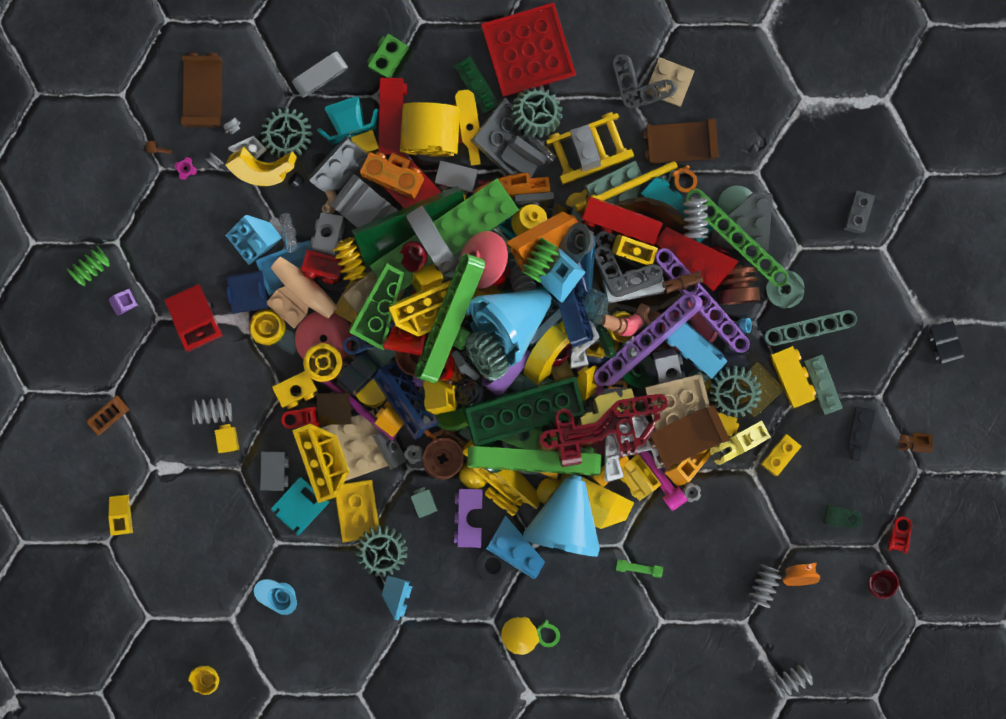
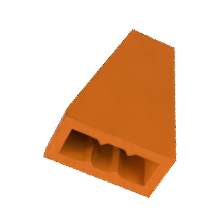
[506,212,579,272]

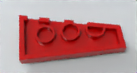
[655,227,739,291]
[383,289,427,356]

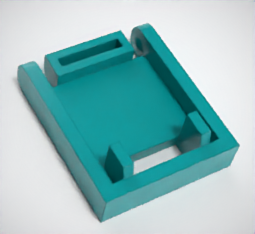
[270,476,330,536]

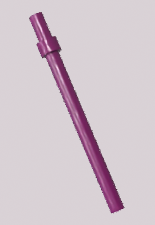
[318,380,397,441]

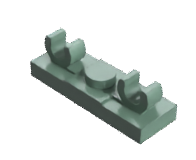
[804,354,842,415]

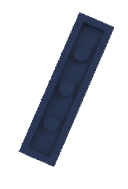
[373,362,439,439]

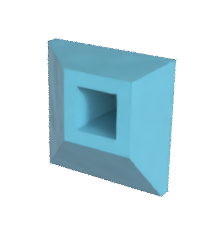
[225,215,282,265]
[539,248,585,303]
[382,575,412,620]

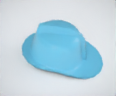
[254,579,297,615]

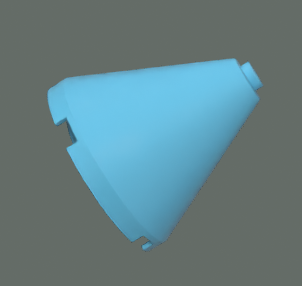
[466,289,551,367]
[523,474,600,557]

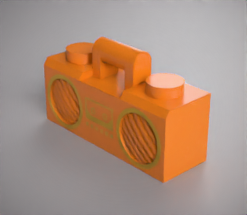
[360,152,424,200]

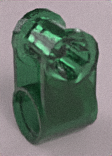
[823,505,862,528]

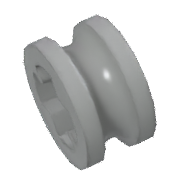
[205,152,224,170]

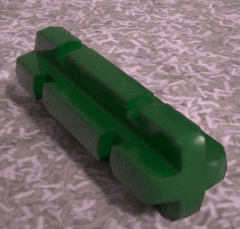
[595,324,617,359]

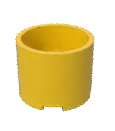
[400,102,460,157]

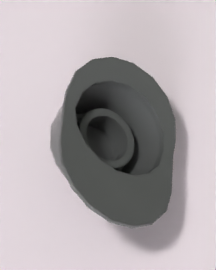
[558,223,594,264]

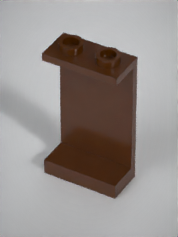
[181,53,222,127]
[643,119,719,164]
[648,404,730,470]

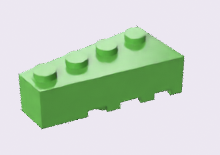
[348,262,404,351]

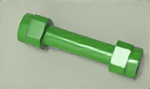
[616,559,663,578]

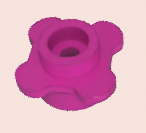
[174,157,197,180]

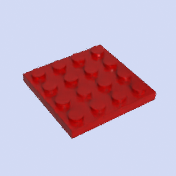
[481,2,576,98]

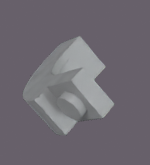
[406,206,458,275]

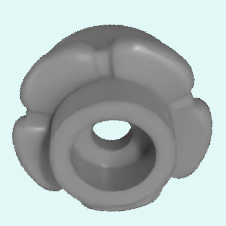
[223,118,241,134]
[404,445,423,464]
[682,483,701,502]

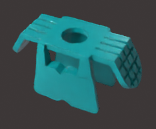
[317,96,379,145]

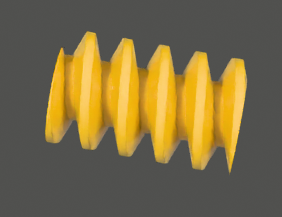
[332,237,368,280]

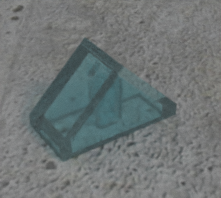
[584,288,608,325]

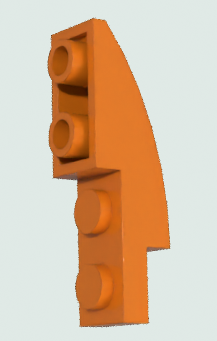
[473,173,550,199]

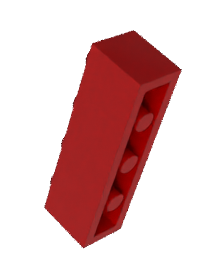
[379,78,407,157]
[580,195,662,245]

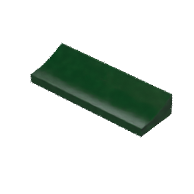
[351,186,465,267]
[462,375,585,446]

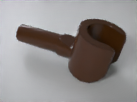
[145,141,172,154]

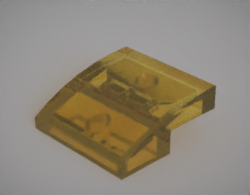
[731,362,784,418]

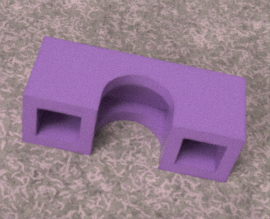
[454,489,482,548]

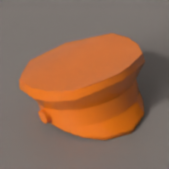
[782,563,820,586]

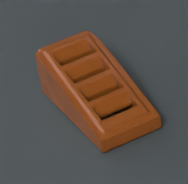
[86,396,129,436]

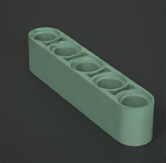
[763,310,857,347]

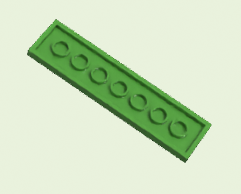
[370,178,519,292]

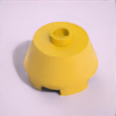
[511,204,548,236]
[303,343,342,382]

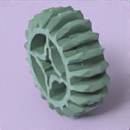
[511,87,562,138]
[261,108,313,159]
[465,330,509,381]
[709,366,762,418]
[356,525,408,577]

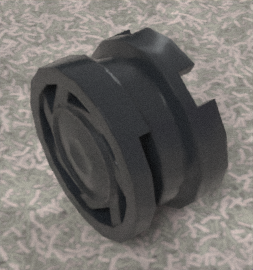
[454,378,485,406]

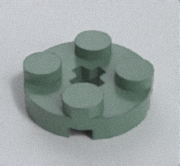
[766,270,804,309]

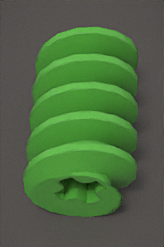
[521,238,559,283]
[67,245,110,286]

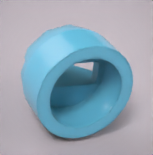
[736,318,752,333]

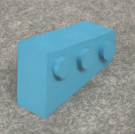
[665,315,727,378]

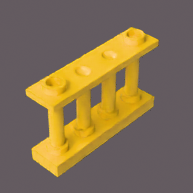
[546,112,634,185]

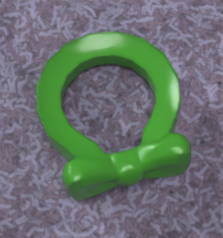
[536,619,560,647]

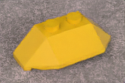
[388,281,451,337]
[292,424,350,503]
[560,474,634,529]

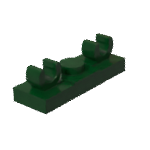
[454,56,499,115]

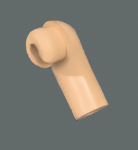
[322,190,337,214]

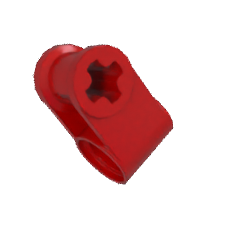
[281,407,319,429]
[887,516,912,554]

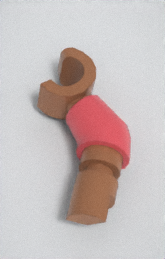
[602,303,661,336]

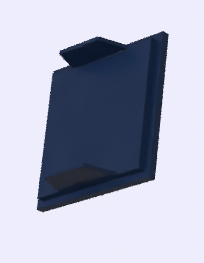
[226,270,268,314]

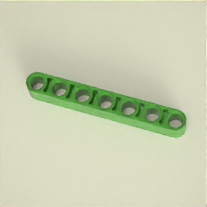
[686,188,788,287]
[415,253,485,383]
[467,446,601,475]

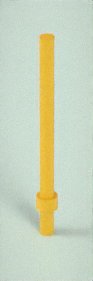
[574,161,678,212]

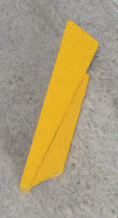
[462,439,540,509]

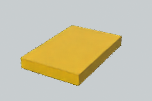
[336,480,379,543]

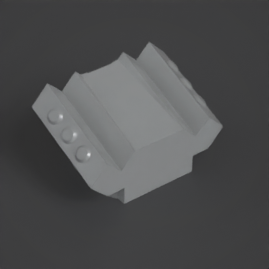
[330,174,398,228]

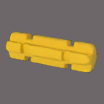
[485,487,519,516]

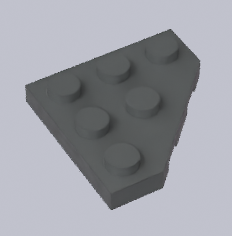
[471,98,522,176]
[308,136,377,191]
[711,192,773,251]

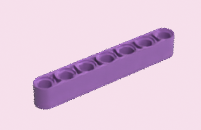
[654,249,750,353]
[594,294,702,386]

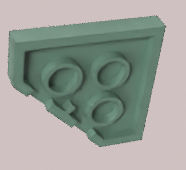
[584,161,642,204]

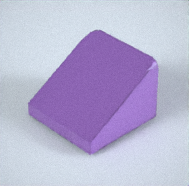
[109,289,138,316]

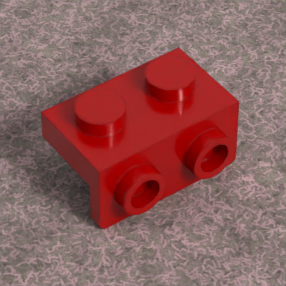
[300,249,343,284]

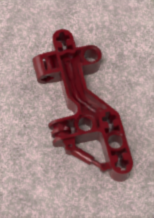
[538,394,668,467]

